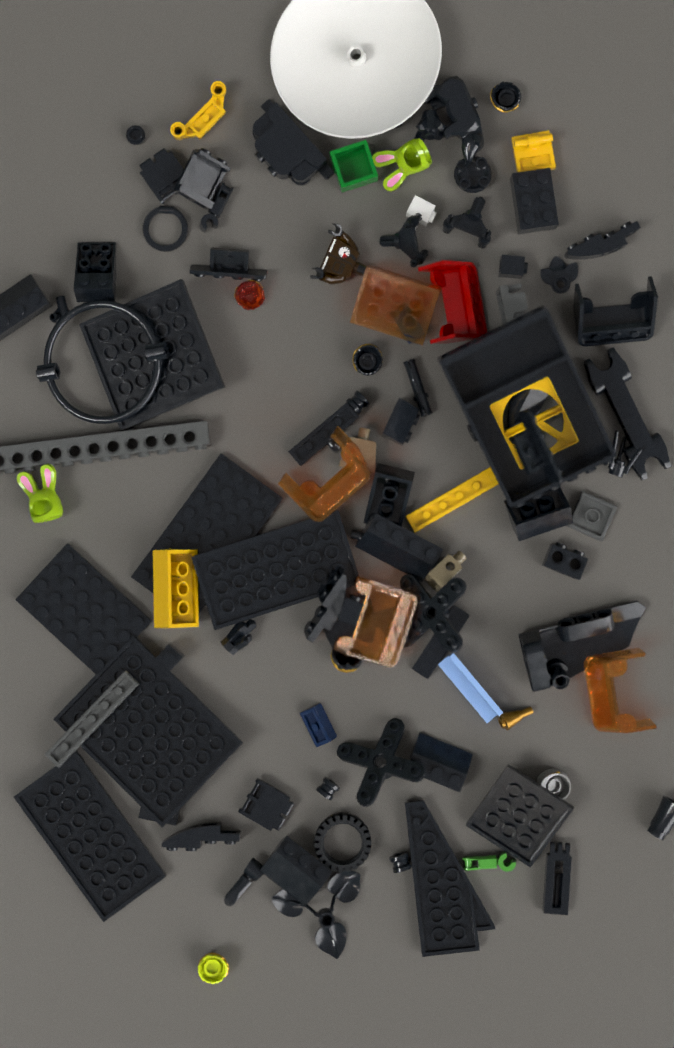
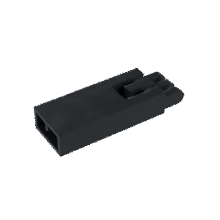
[542,841,572,915]

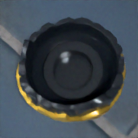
[490,81,521,112]
[352,344,383,376]
[331,645,363,673]

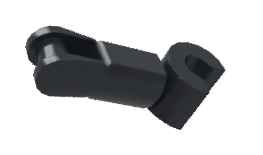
[200,182,234,233]
[224,857,263,906]

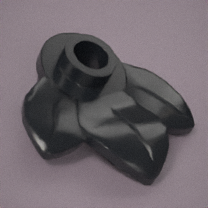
[540,256,578,294]

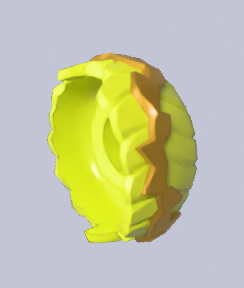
[198,953,229,984]

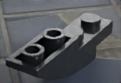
[564,221,641,260]
[304,566,346,642]
[162,823,241,851]

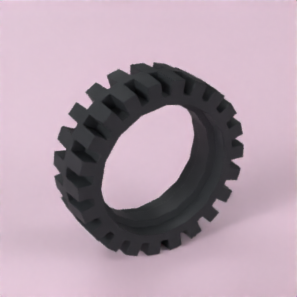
[314,813,371,872]

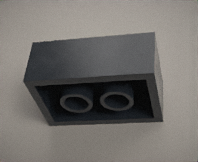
[510,168,559,235]

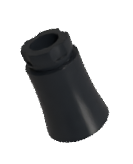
[647,795,674,841]

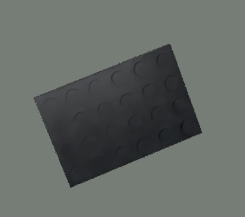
[15,543,152,678]

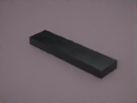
[412,605,470,679]

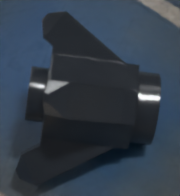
[414,110,446,142]

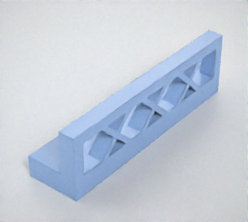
[438,652,503,723]

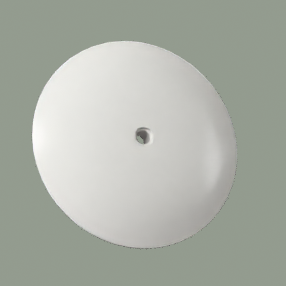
[270,0,442,139]

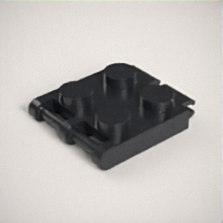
[139,148,184,204]
[238,778,294,831]

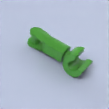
[462,851,516,872]

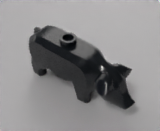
[428,76,484,164]

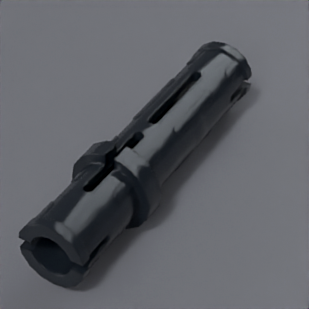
[403,359,433,417]

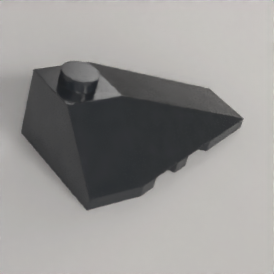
[507,389,548,437]

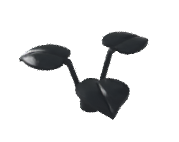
[272,871,360,959]

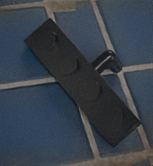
[288,403,359,466]

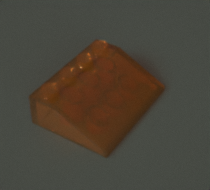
[350,265,442,346]

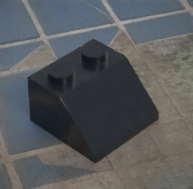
[382,398,421,445]

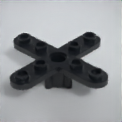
[396,574,467,652]
[337,718,426,807]

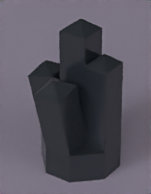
[221,619,256,655]

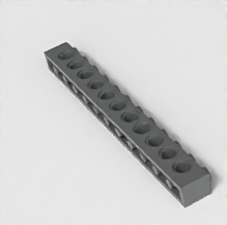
[0,421,211,474]

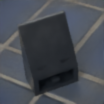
[74,242,116,302]

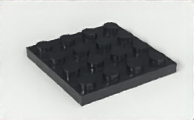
[466,764,574,868]

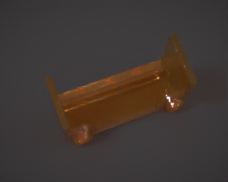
[278,426,371,522]
[584,648,657,733]

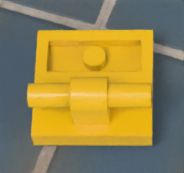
[511,130,556,172]

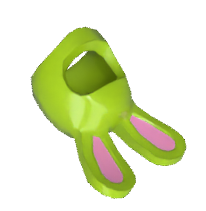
[372,138,432,192]
[16,464,63,523]

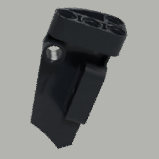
[519,600,646,692]

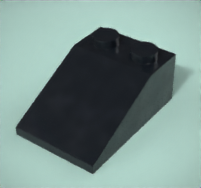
[363,463,415,527]

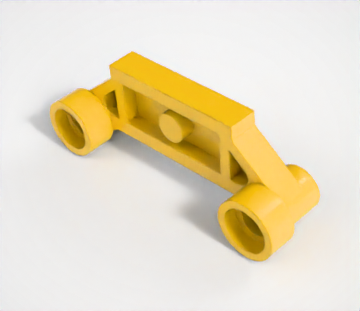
[170,81,226,140]

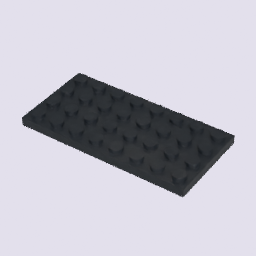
[131,454,283,613]
[191,510,361,630]
[14,751,167,922]

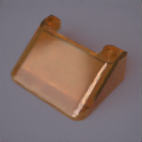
[334,576,417,668]

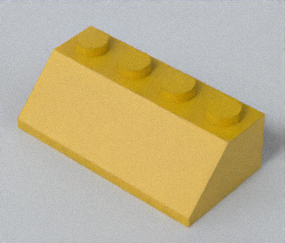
[153,550,199,628]

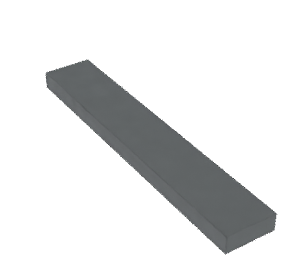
[45,670,140,768]

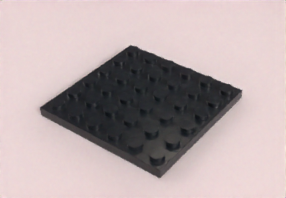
[79,279,225,431]

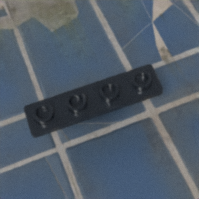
[189,247,267,281]
[511,409,563,483]

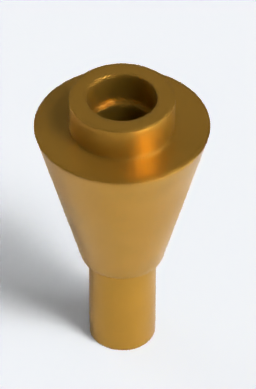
[498,706,534,731]

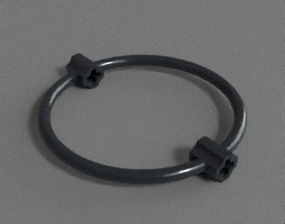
[36,300,169,424]

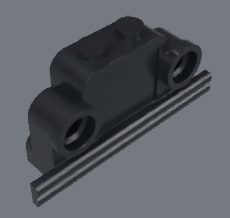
[253,99,335,186]

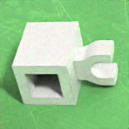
[406,195,437,230]

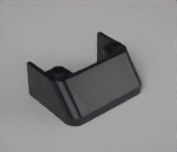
[574,276,658,347]

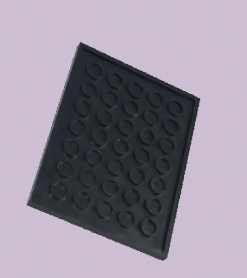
[53,636,243,828]

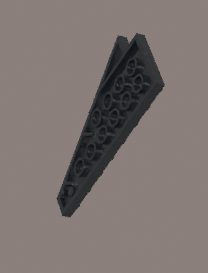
[405,800,495,957]

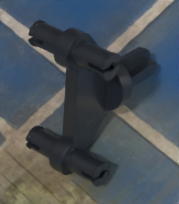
[443,197,491,249]
[379,213,429,268]

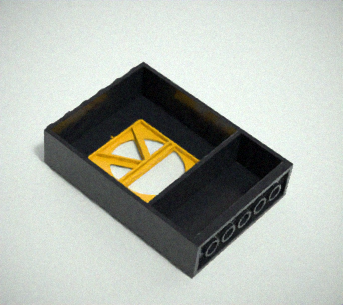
[437,305,617,508]

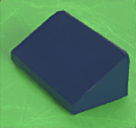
[300,703,337,748]

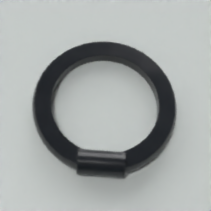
[143,206,188,252]

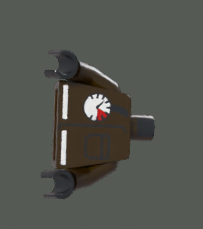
[310,223,367,285]

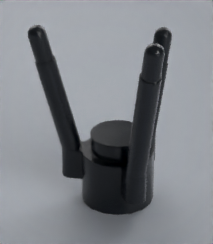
[608,430,642,478]

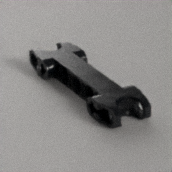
[584,347,672,481]

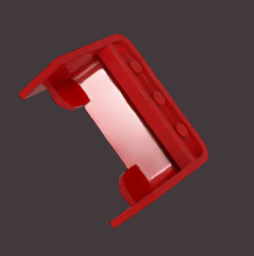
[418,260,487,344]

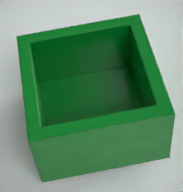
[330,140,378,193]

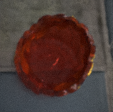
[234,280,265,310]

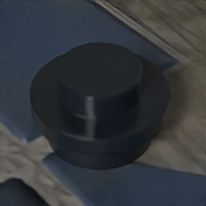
[126,125,145,145]

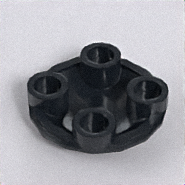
[454,156,492,193]

